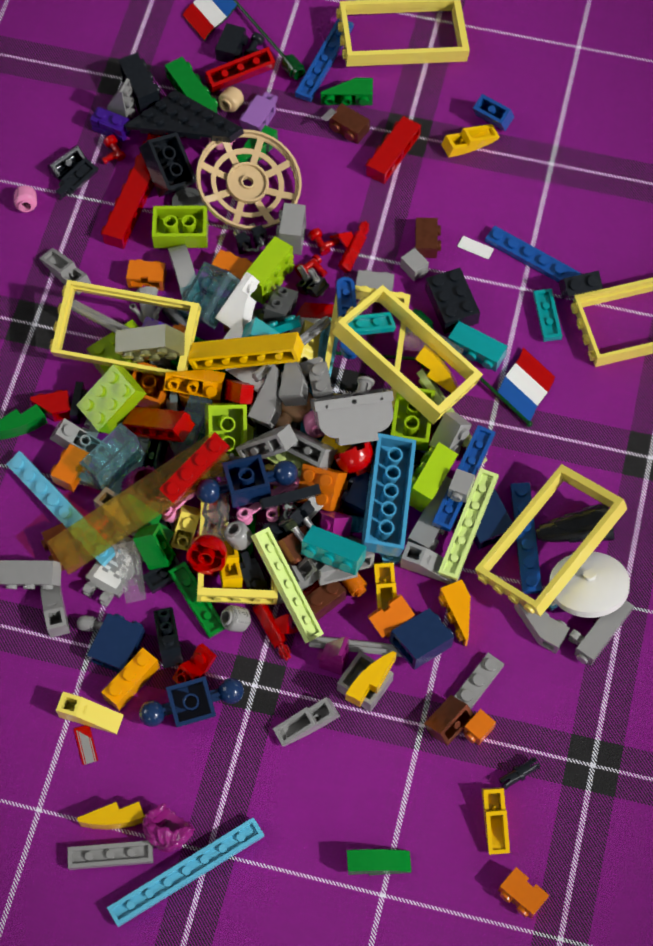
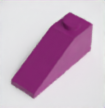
[311,509,352,537]
[317,637,349,675]

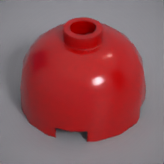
[334,442,374,476]
[186,534,227,575]

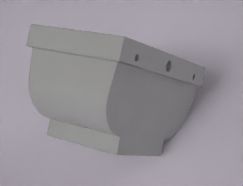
[310,388,394,446]

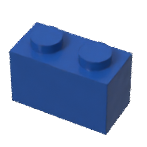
[473,94,514,131]

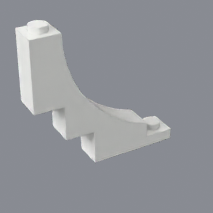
[215,272,266,392]

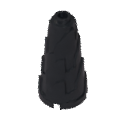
[536,503,615,543]

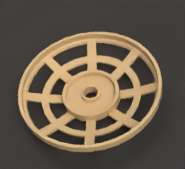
[196,129,302,230]

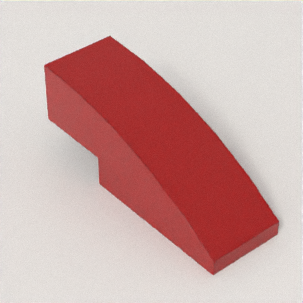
[223,378,254,404]

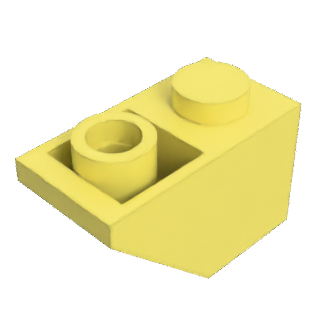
[170,504,200,551]

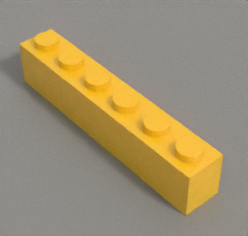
[188,332,304,370]

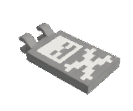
[82,531,144,607]

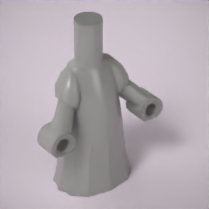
[129,286,163,323]

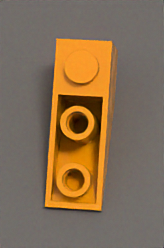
[164,369,225,400]
[438,579,471,647]

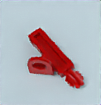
[329,220,370,273]
[252,604,299,661]

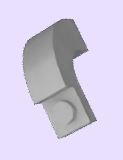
[168,244,202,302]

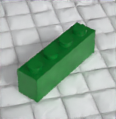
[164,57,218,114]

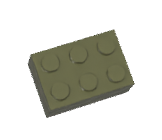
[115,324,185,363]

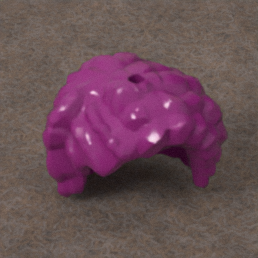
[142,803,195,853]

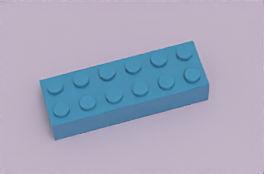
[361,433,416,557]

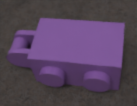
[239,91,278,132]

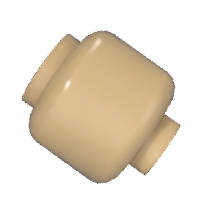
[218,86,244,113]

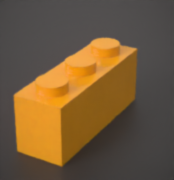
[101,648,160,711]

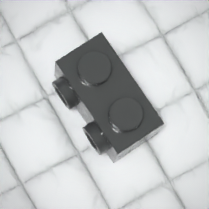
[262,285,298,323]

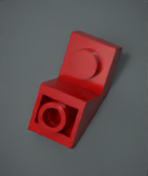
[172,643,217,684]

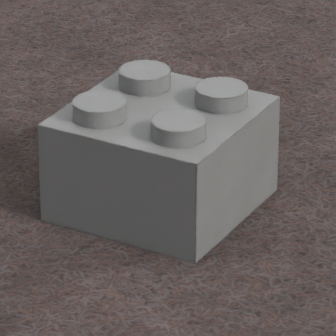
[276,203,306,255]
[337,651,394,712]

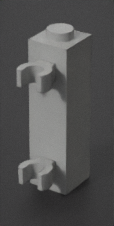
[568,600,634,666]

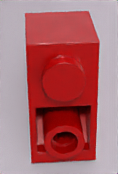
[30,390,71,422]

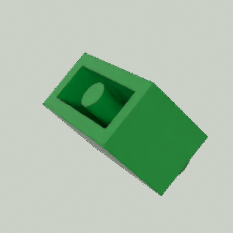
[133,523,176,570]

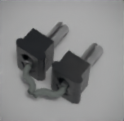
[233,223,268,254]
[295,265,330,298]
[279,500,315,542]

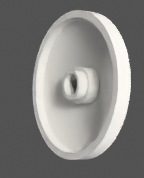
[549,552,630,618]

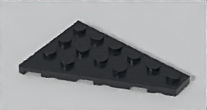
[124,90,244,143]

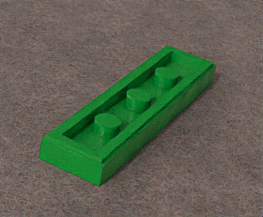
[168,561,225,639]

